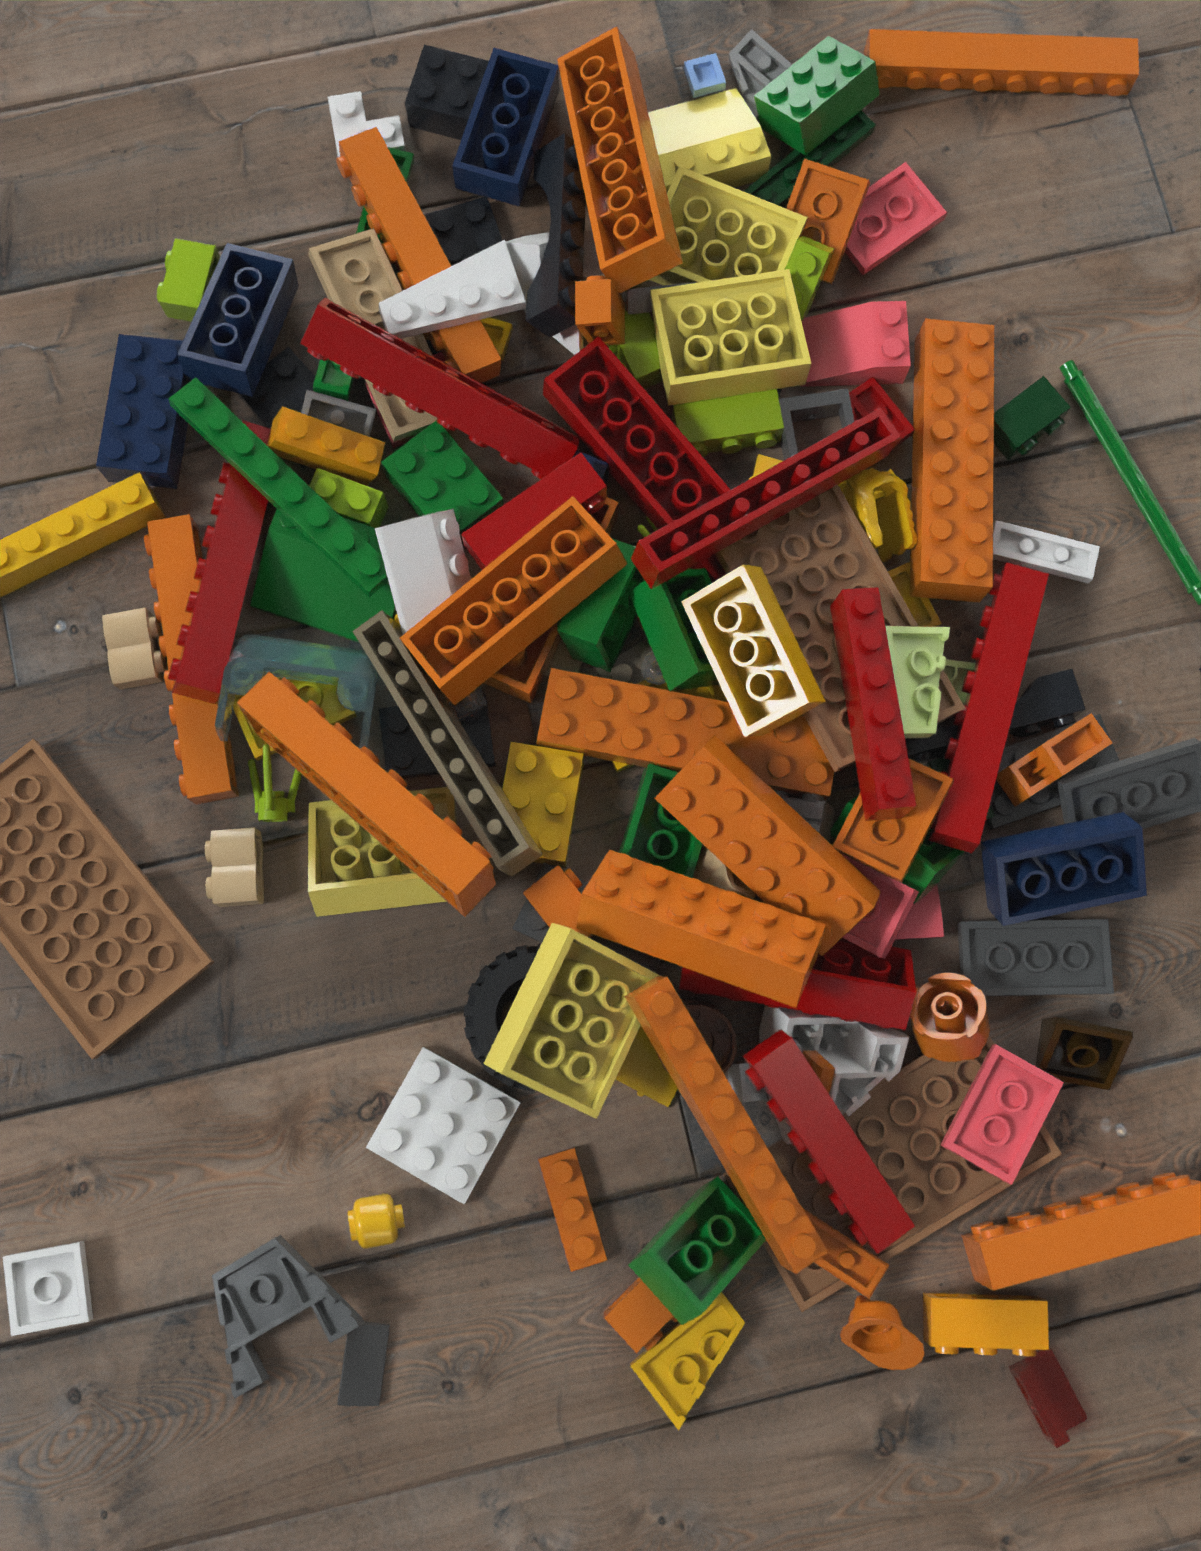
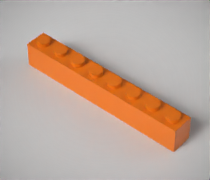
[864,29,1139,96]
[336,127,501,383]
[144,514,239,805]
[624,976,828,1274]

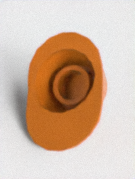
[840,1295,925,1370]

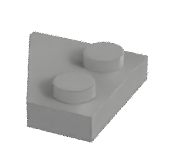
[729,29,792,122]

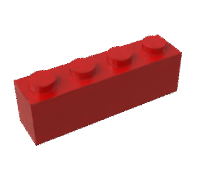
[461,452,607,570]

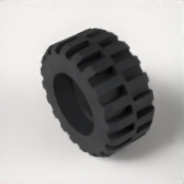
[464,944,541,1091]

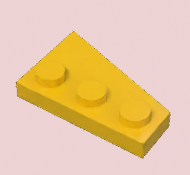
[630,1292,745,1431]

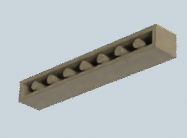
[353,610,543,876]

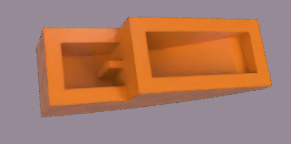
[996,713,1112,806]

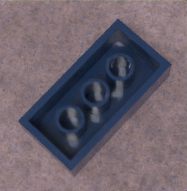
[452,48,559,207]
[177,243,299,397]
[96,334,190,489]
[981,812,1147,926]

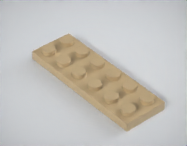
[308,228,437,442]

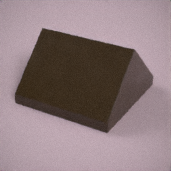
[1035,1017,1133,1090]

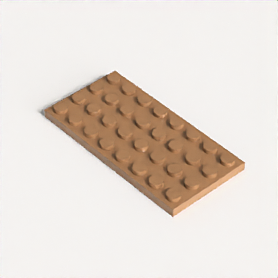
[715,485,965,772]
[0,739,215,1059]
[722,1035,1062,1312]

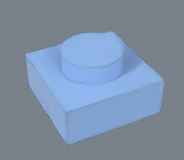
[684,53,726,98]

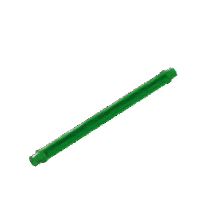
[1059,360,1201,606]

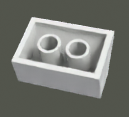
[375,509,471,634]

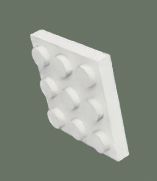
[366,1047,521,1204]

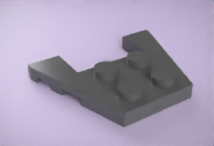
[212,1235,365,1399]

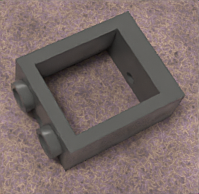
[779,389,855,460]

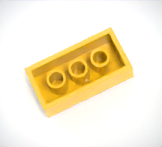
[682,564,826,737]

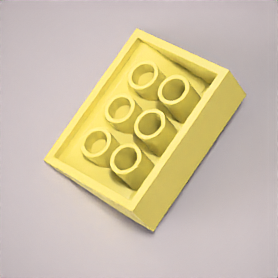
[648,88,771,192]
[649,166,808,285]
[650,269,811,406]
[308,787,457,917]
[483,923,660,1119]

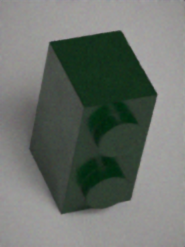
[994,376,1071,460]

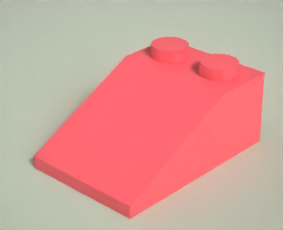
[800,301,911,387]

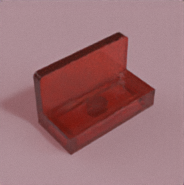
[1008,1348,1087,1448]

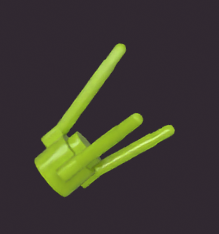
[248,744,302,822]

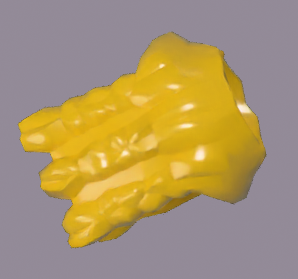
[838,468,917,562]

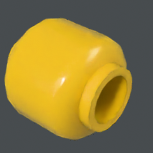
[347,1194,405,1249]

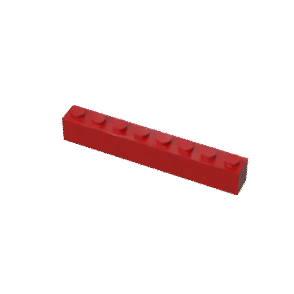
[300,298,580,479]
[631,408,901,589]
[168,420,271,704]
[928,562,1049,853]

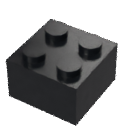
[404,44,489,140]

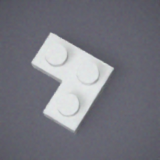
[328,91,406,157]

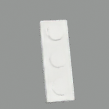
[993,520,1100,584]

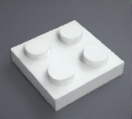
[3,1241,93,1336]

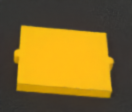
[616,1026,678,1107]

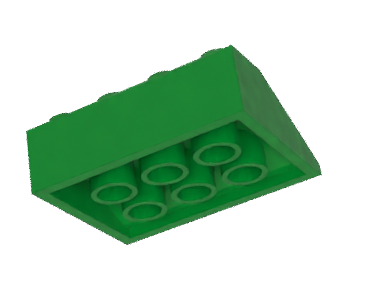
[250,509,397,643]

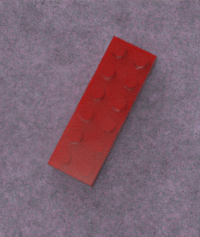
[679,938,916,1030]

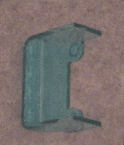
[215,634,379,749]

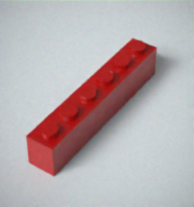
[830,587,917,821]
[743,1029,915,1254]

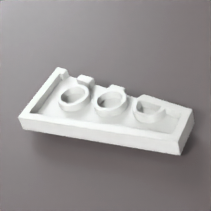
[379,240,526,339]

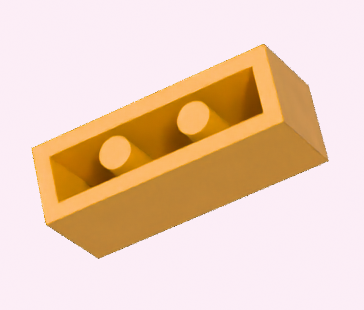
[267,407,386,486]
[923,1293,1049,1356]

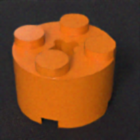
[910,973,990,1062]

